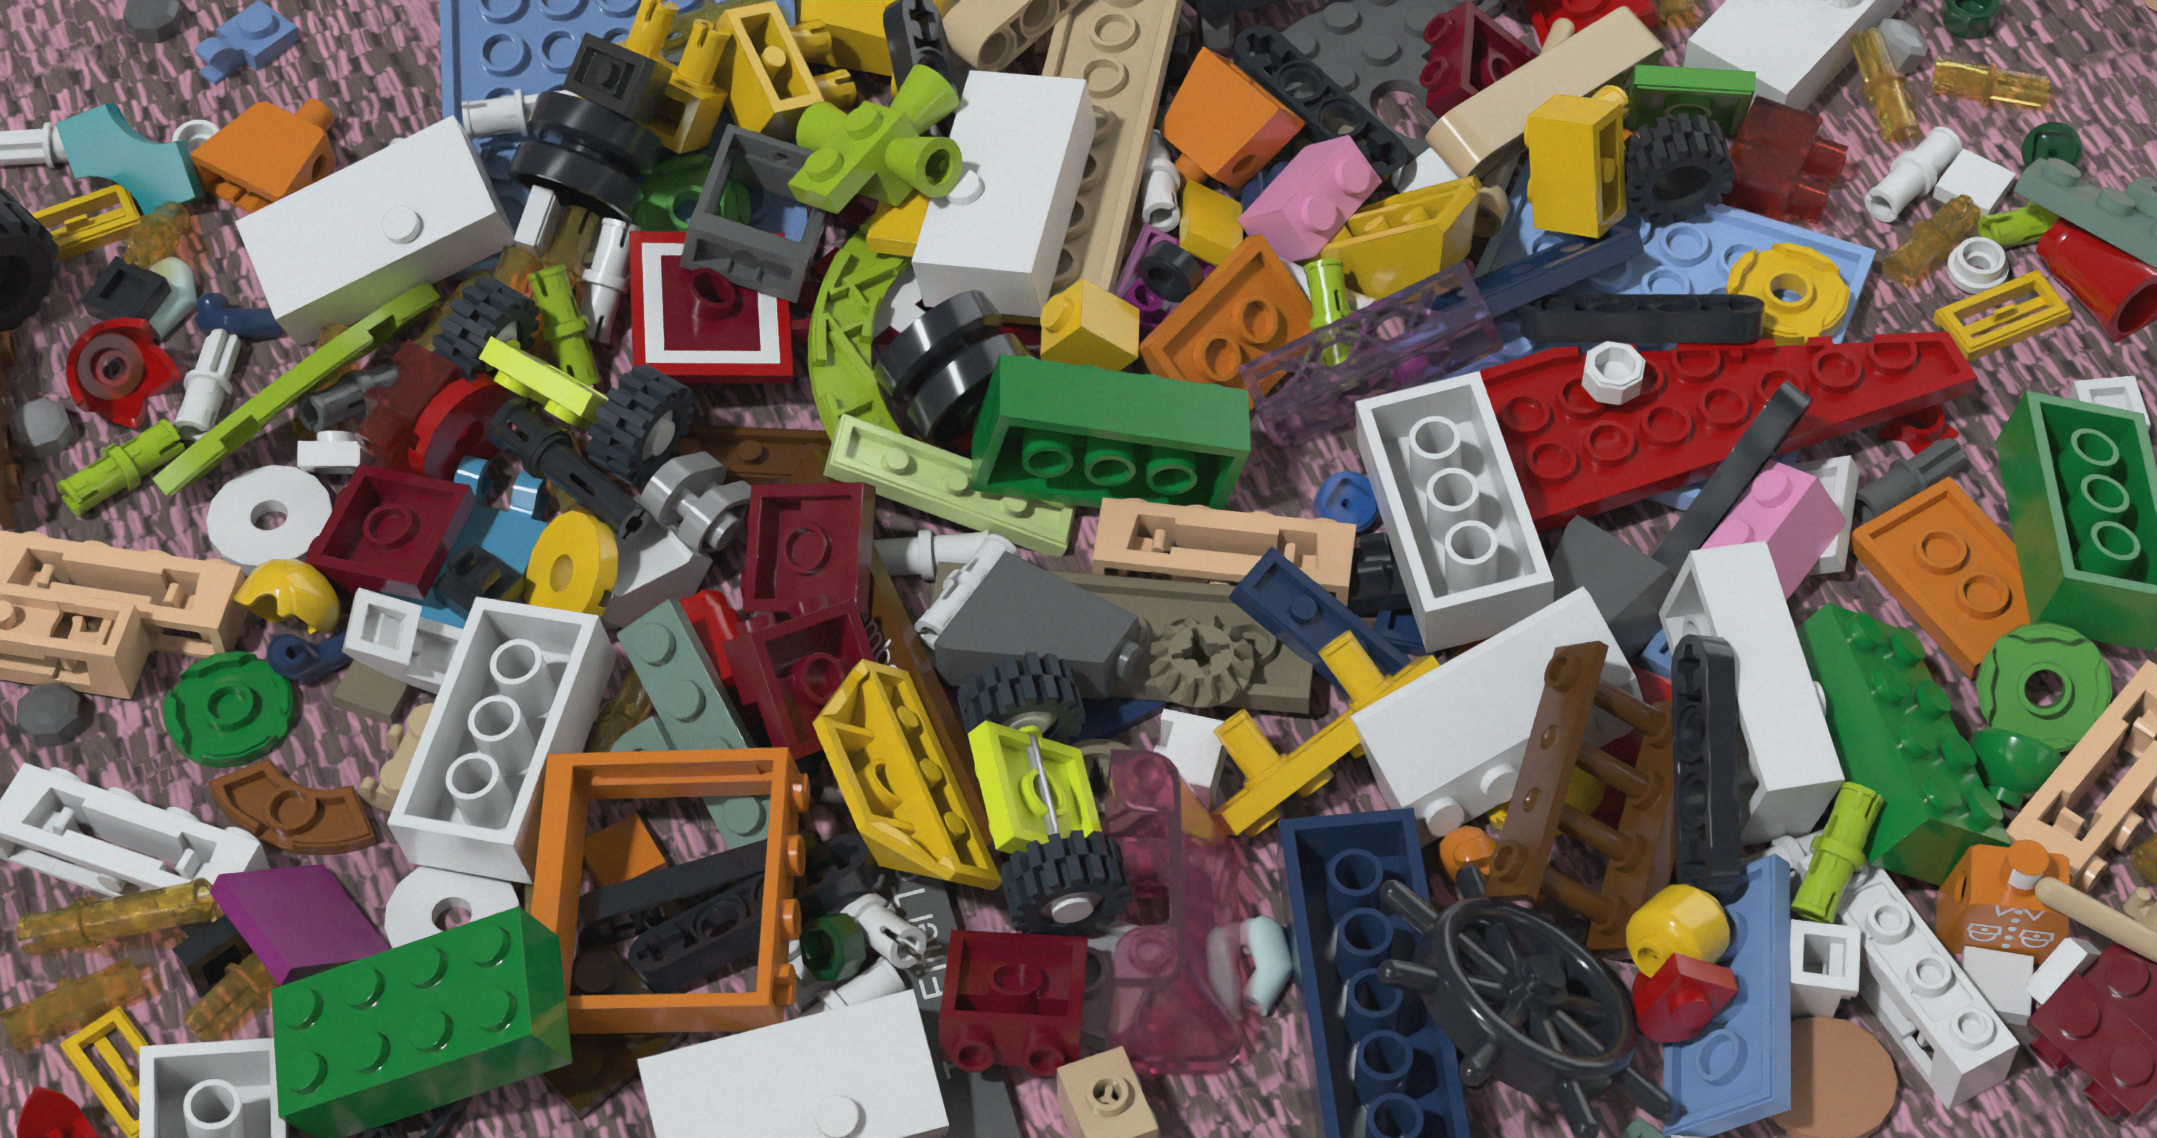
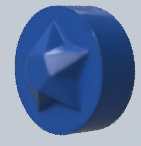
[1313,471,1379,534]

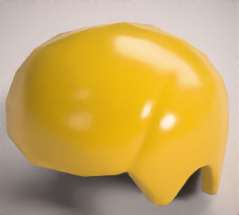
[234,559,341,635]

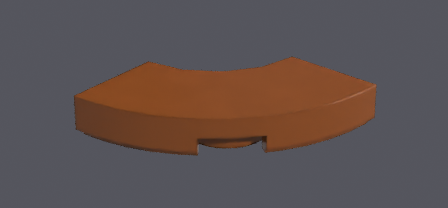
[207,758,377,855]

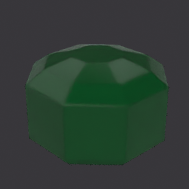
[1940,0,2001,39]
[799,913,866,981]

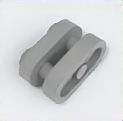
[639,451,751,554]

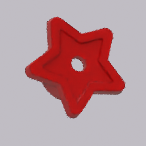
[1878,404,1959,455]

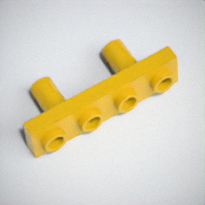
[1210,630,1440,838]

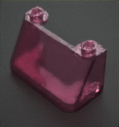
[1102,749,1244,1075]

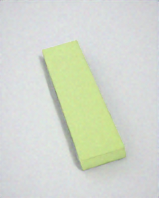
[823,413,1077,557]

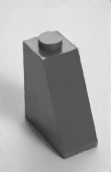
[1549,515,1674,661]
[934,551,1144,700]

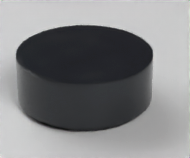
[1139,242,1203,303]

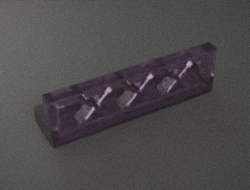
[1237,261,1504,452]

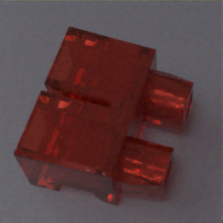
[1720,95,1849,225]
[354,339,462,474]

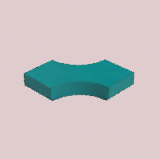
[55,103,205,216]

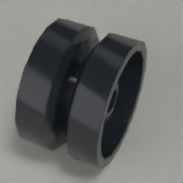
[507,91,664,226]
[874,290,1034,446]

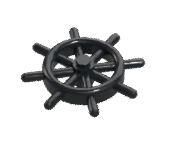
[1377,864,1675,1138]

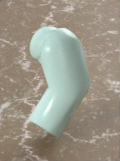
[149,257,197,341]
[1236,915,1293,1017]

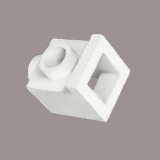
[1148,709,1227,821]
[1790,919,1861,1019]

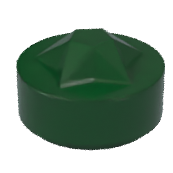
[2021,122,2084,170]

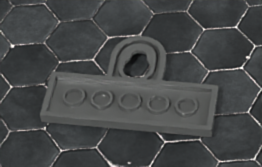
[1249,0,1503,173]

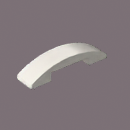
[342,588,598,722]

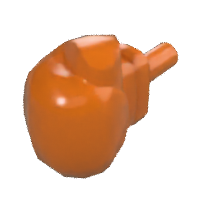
[1438,825,1547,908]

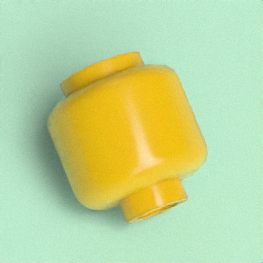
[1626,884,1730,979]

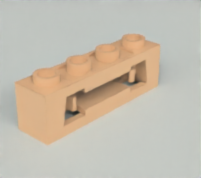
[1092,497,1356,608]
[0,530,248,658]
[0,583,151,700]
[2005,660,2157,895]

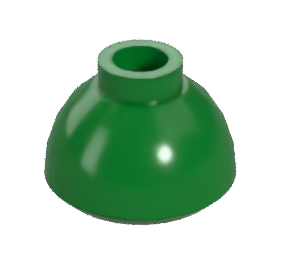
[1971,727,2063,811]

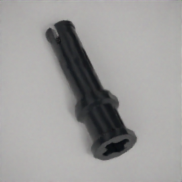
[487,397,650,541]

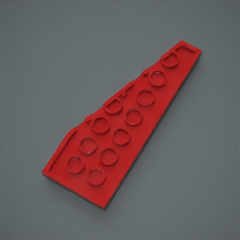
[1479,331,1978,534]

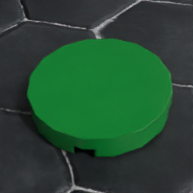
[164,651,295,769]

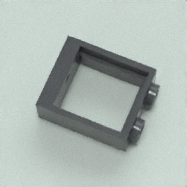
[680,124,829,303]

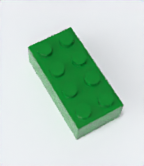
[971,354,1251,510]
[1995,390,2157,651]
[1795,602,2012,886]
[271,906,572,1138]

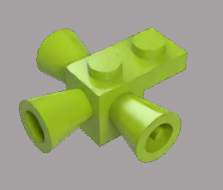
[787,64,962,214]

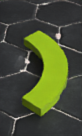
[808,213,913,443]
[152,281,441,496]

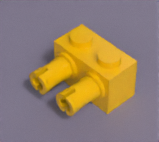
[578,0,731,154]
[713,0,857,141]
[1524,85,1629,238]

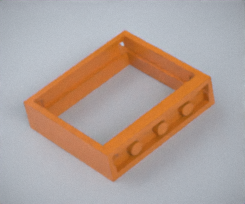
[531,747,810,1034]

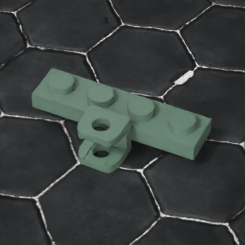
[2013,157,2157,268]
[610,599,799,850]

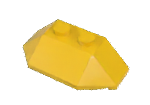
[1293,175,1482,305]
[813,659,1002,891]

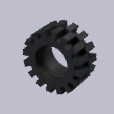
[1624,113,1736,222]

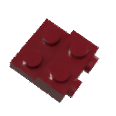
[1419,0,1538,155]
[304,464,477,600]
[740,482,876,619]
[721,594,875,760]
[939,929,1088,1077]
[2027,941,2157,1127]

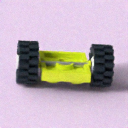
[430,276,695,488]
[957,652,1133,936]

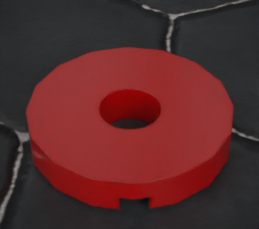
[408,373,514,482]

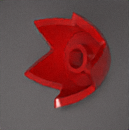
[66,317,181,428]

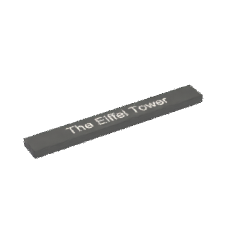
[854,822,1021,1138]

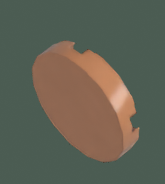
[1768,1016,1898,1138]

